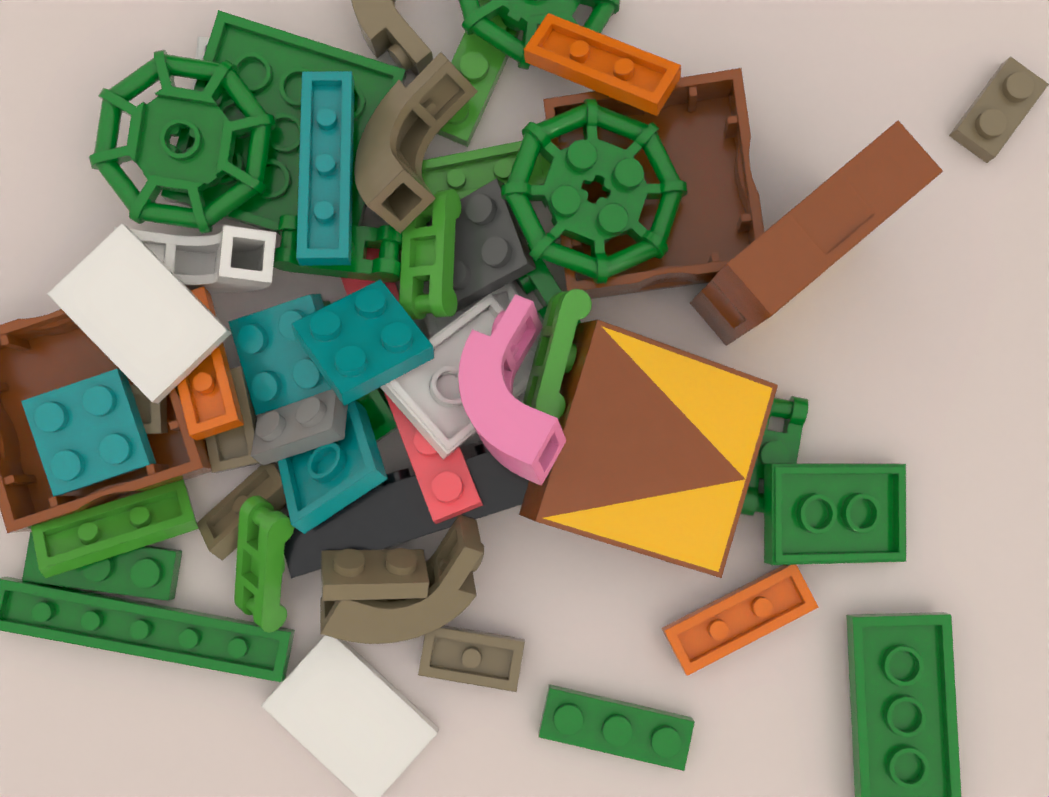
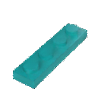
[296,71,354,266]

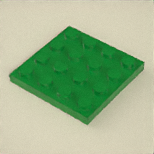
[161,10,407,234]

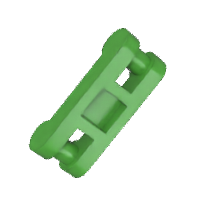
[399,189,461,320]
[523,289,592,419]
[234,495,295,633]

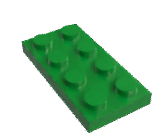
[846,612,961,797]

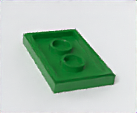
[764,463,906,565]

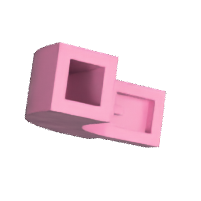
[458,295,566,486]

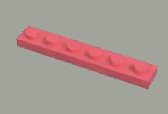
[341,248,483,524]

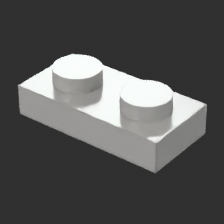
[251,389,348,466]

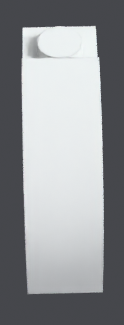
[114,225,276,293]

